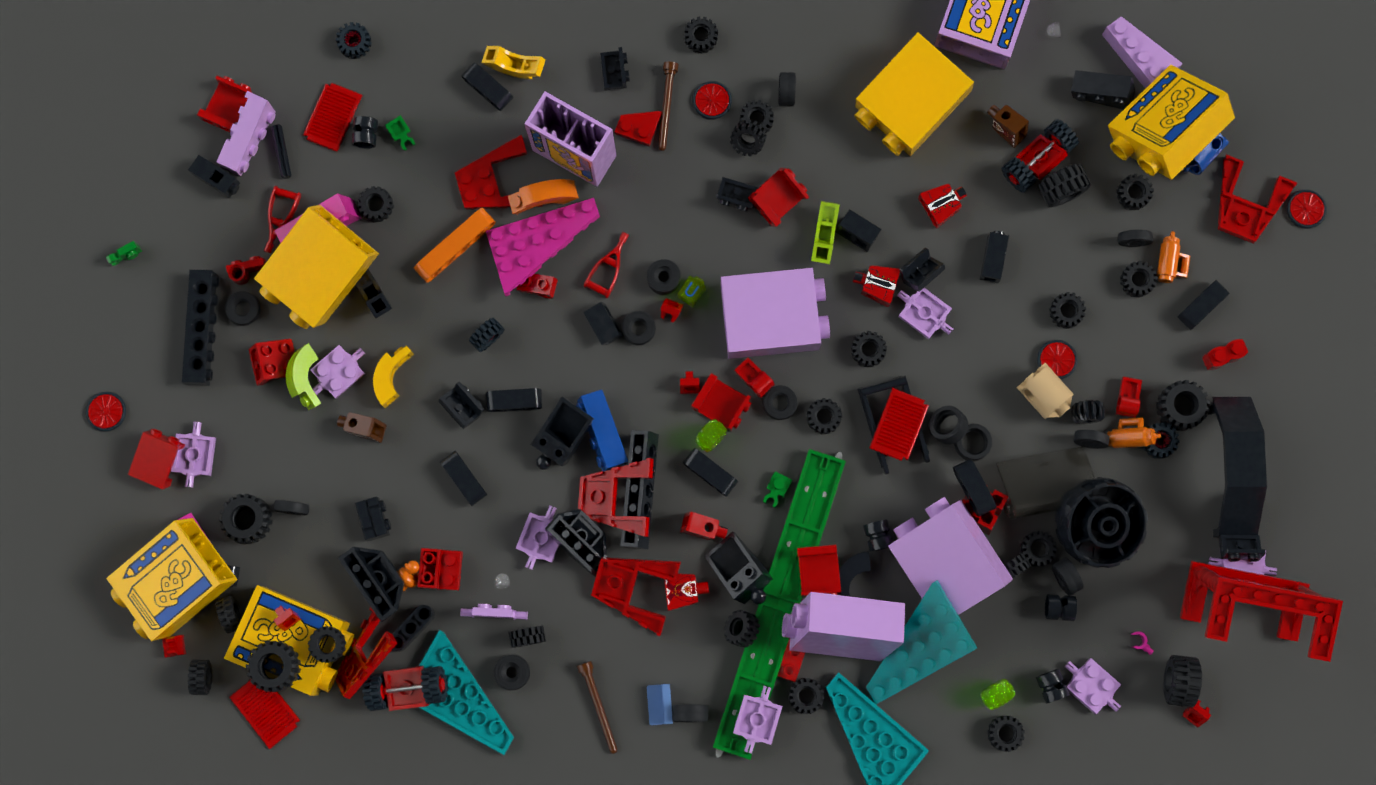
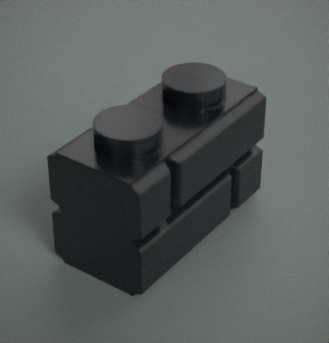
[355,497,392,542]

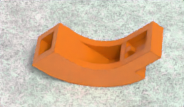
[508,179,579,215]

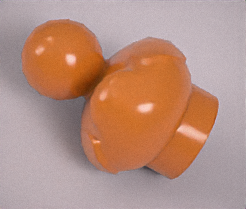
[398,560,419,591]

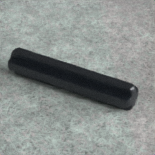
[271,124,292,179]

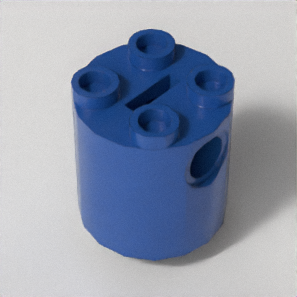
[1182,133,1229,175]

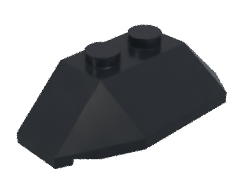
[545,509,608,577]
[338,547,405,622]

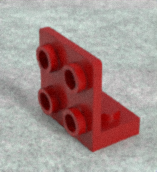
[248,339,295,386]

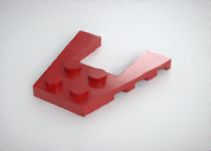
[455,135,542,210]
[1218,154,1297,244]
[578,458,654,537]
[591,557,681,636]
[335,607,397,699]

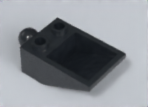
[530,396,594,470]
[705,531,773,604]

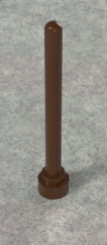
[659,62,678,151]
[577,661,617,754]

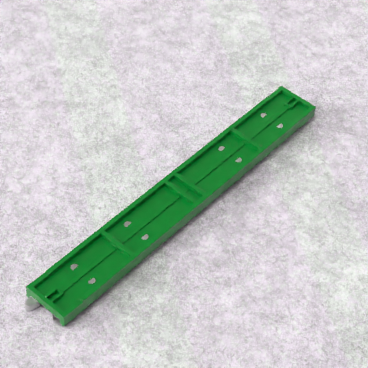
[713,449,846,760]

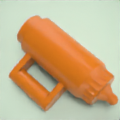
[1156,231,1190,283]
[1107,417,1161,448]

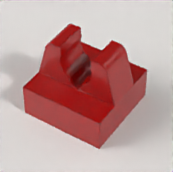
[660,298,684,322]
[680,371,699,394]
[274,605,301,631]
[162,635,186,658]
[1182,700,1211,728]

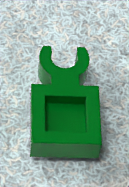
[385,115,416,151]
[106,241,142,266]
[763,471,792,508]

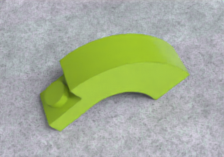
[811,201,840,264]
[286,343,321,410]

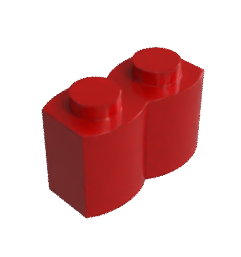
[1202,339,1249,370]

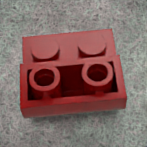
[417,548,463,591]

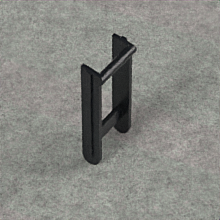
[857,376,930,475]

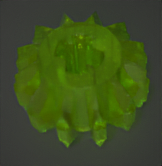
[695,419,727,452]
[980,679,1016,710]

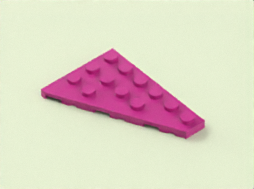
[486,198,600,297]

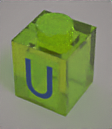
[677,276,706,308]

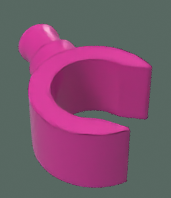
[1130,631,1154,655]

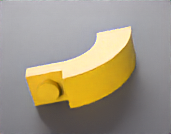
[481,46,546,80]
[373,345,414,408]

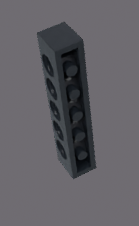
[182,269,219,386]
[620,430,659,550]

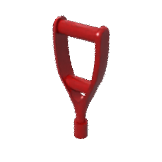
[264,186,301,253]
[583,232,629,298]

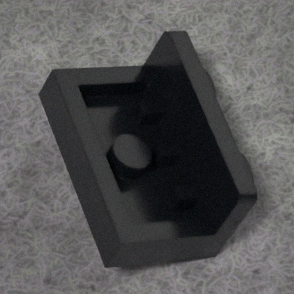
[600,47,630,91]
[716,177,759,212]
[900,248,945,292]
[438,382,484,429]
[1219,534,1266,562]

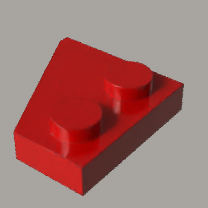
[614,111,662,147]

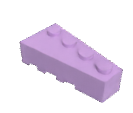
[1102,17,1183,89]
[217,91,276,176]

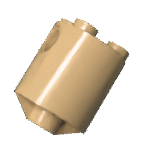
[1017,363,1074,419]

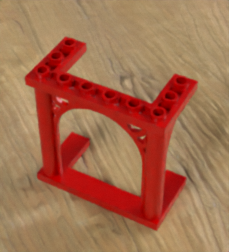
[1180,561,1343,662]

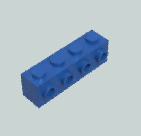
[576,390,628,471]

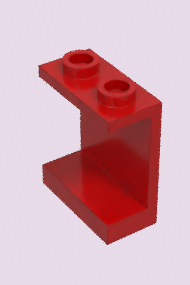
[197,76,252,133]
[748,168,809,227]
[691,373,752,432]
[128,429,185,490]
[797,545,841,597]

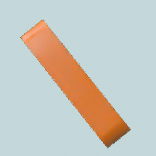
[414,208,496,283]

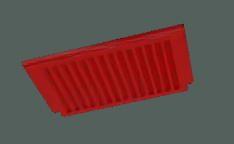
[303,83,363,152]
[869,388,929,461]
[229,679,300,749]

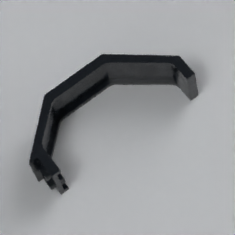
[1208,397,1267,537]

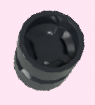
[351,116,378,149]
[863,519,893,552]
[1045,594,1077,621]
[1035,669,1070,704]

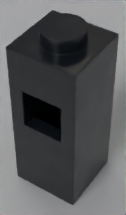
[188,155,240,198]
[979,231,1009,283]

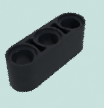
[461,62,514,111]
[1177,280,1230,331]
[486,388,542,412]
[683,448,738,497]
[440,451,487,506]
[953,459,997,517]
[392,605,435,652]

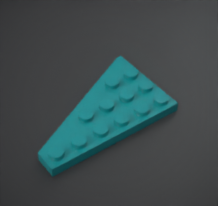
[866,580,977,704]
[419,630,514,755]
[826,672,929,785]

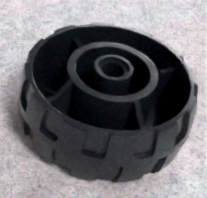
[1055,477,1148,568]

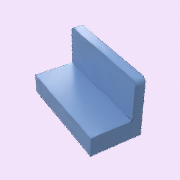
[647,684,673,725]

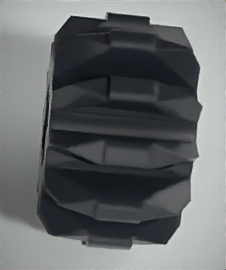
[1071,400,1105,424]

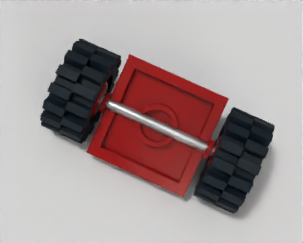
[1001,119,1079,193]
[362,666,448,711]

